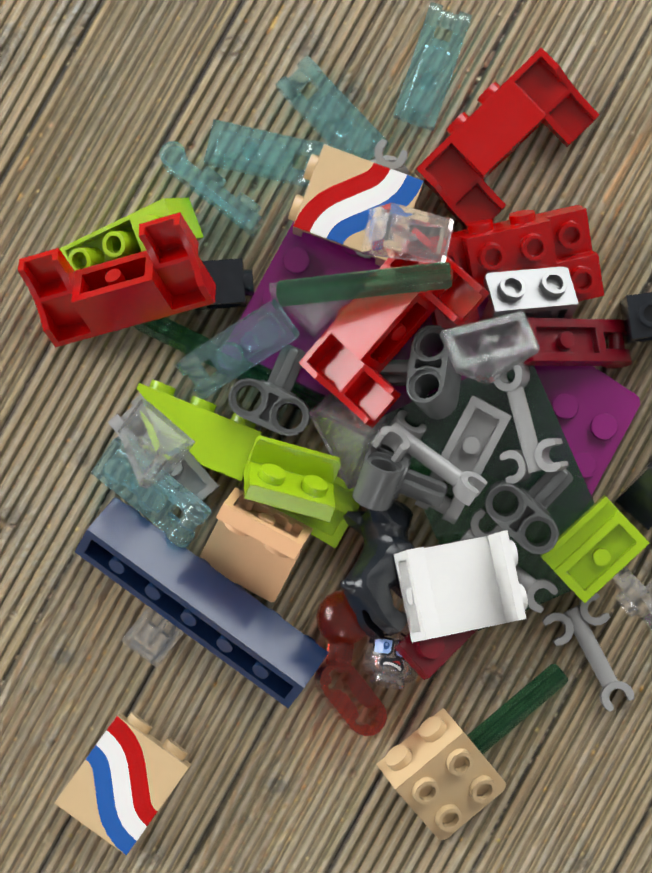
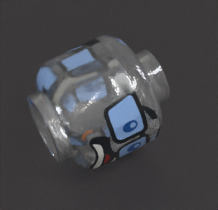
[362,625,418,690]

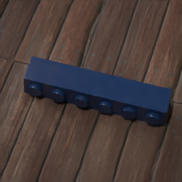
[75,497,329,709]

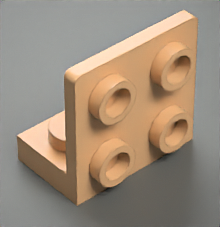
[200,487,313,602]

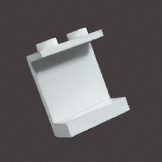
[393,530,528,643]

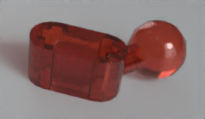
[314,590,387,736]

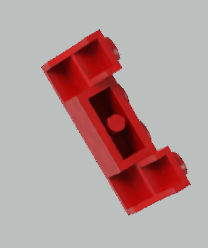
[415,47,600,229]
[428,205,605,332]
[18,212,216,348]
[298,227,490,428]

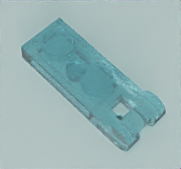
[393,2,472,131]
[275,55,389,161]
[204,119,332,187]
[160,141,263,237]
[175,298,300,400]
[91,436,212,548]

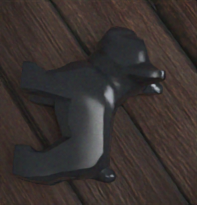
[340,500,415,640]

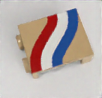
[288,144,424,266]
[54,712,192,855]

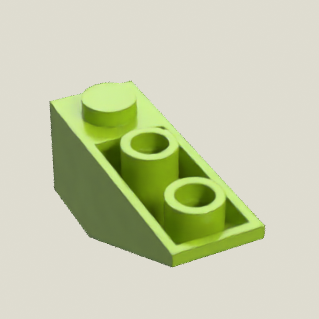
[59,197,204,271]
[136,379,263,483]

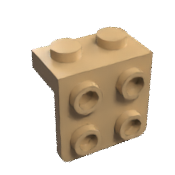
[376,708,506,840]

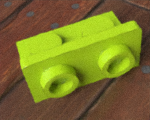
[244,435,341,522]

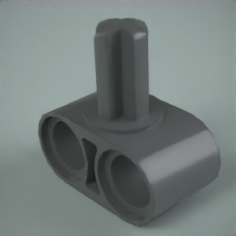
[380,325,464,420]
[228,344,311,436]
[353,444,448,511]
[484,469,574,554]

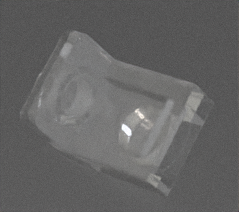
[613,566,652,630]

